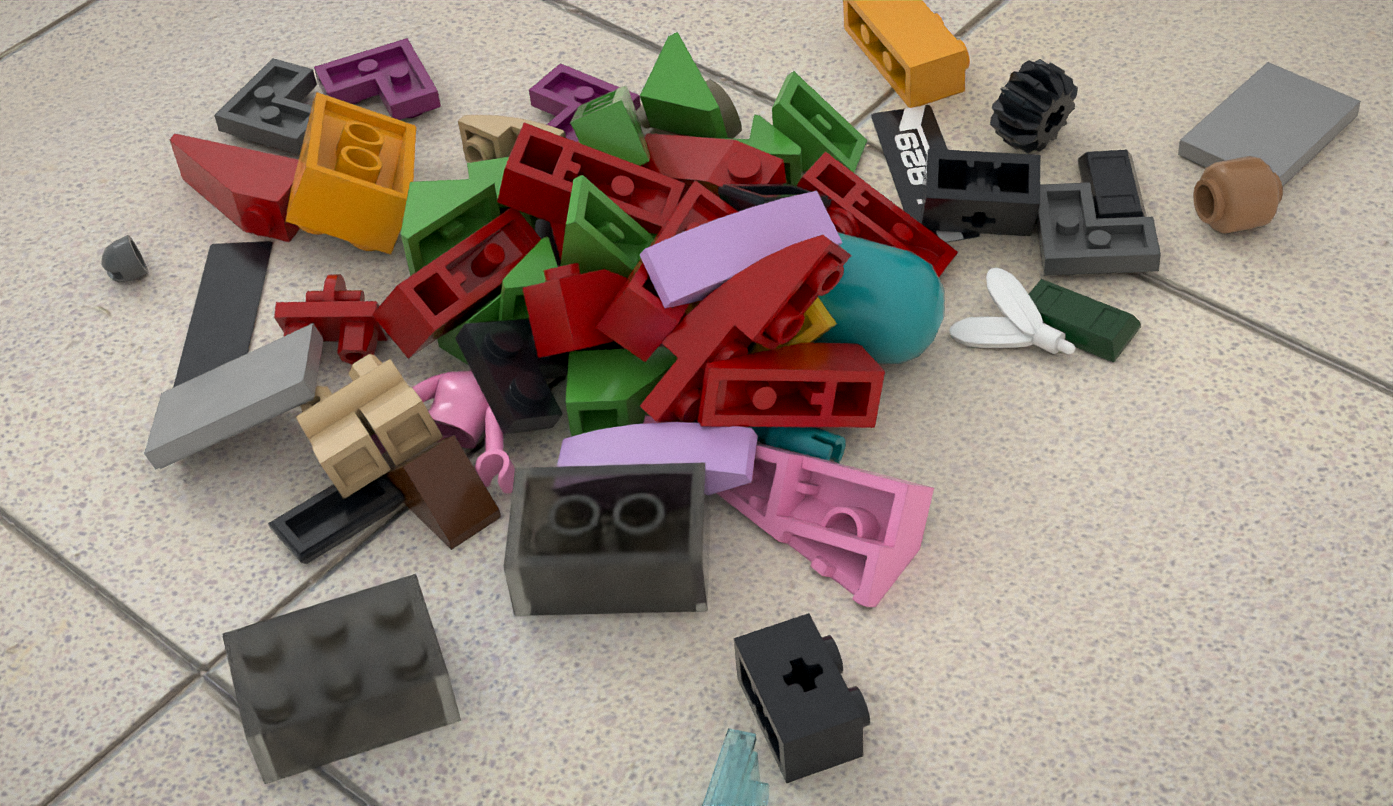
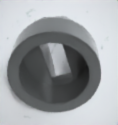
[101,235,149,282]

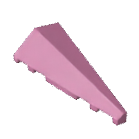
[643,415,934,607]

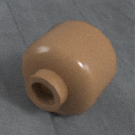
[1193,156,1283,234]

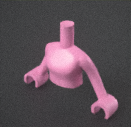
[371,370,520,493]

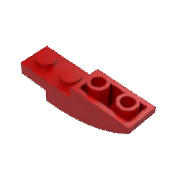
[640,235,852,423]

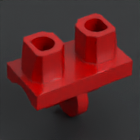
[274,274,389,365]

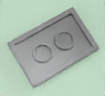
[1178,62,1361,186]
[144,323,323,470]

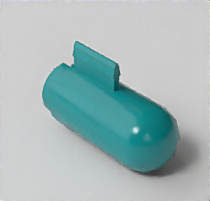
[813,232,945,364]

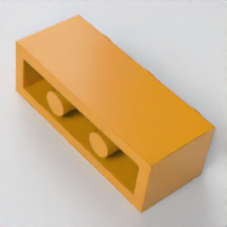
[843,0,970,108]

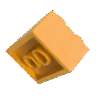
[286,92,416,255]

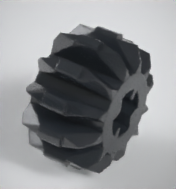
[990,59,1078,154]

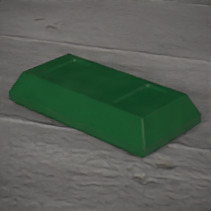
[1028,279,1141,362]

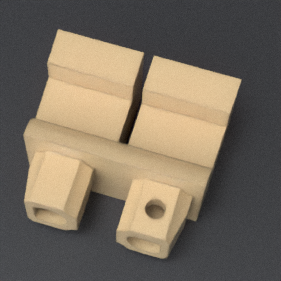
[295,354,443,499]

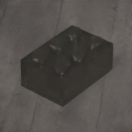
[503,462,711,616]
[222,574,461,784]

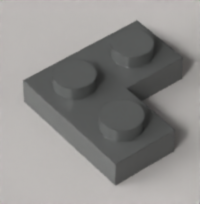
[214,58,317,155]
[1036,182,1161,276]

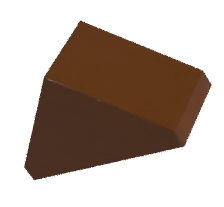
[384,435,501,550]

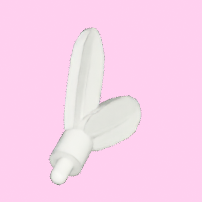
[949,268,1075,354]

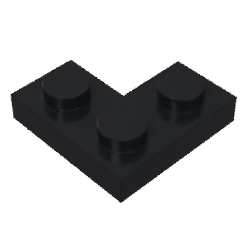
[455,318,579,434]

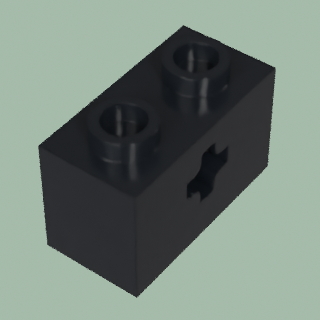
[921,149,1041,236]
[733,613,870,783]

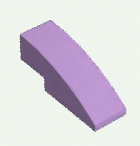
[640,191,842,308]
[553,422,758,515]

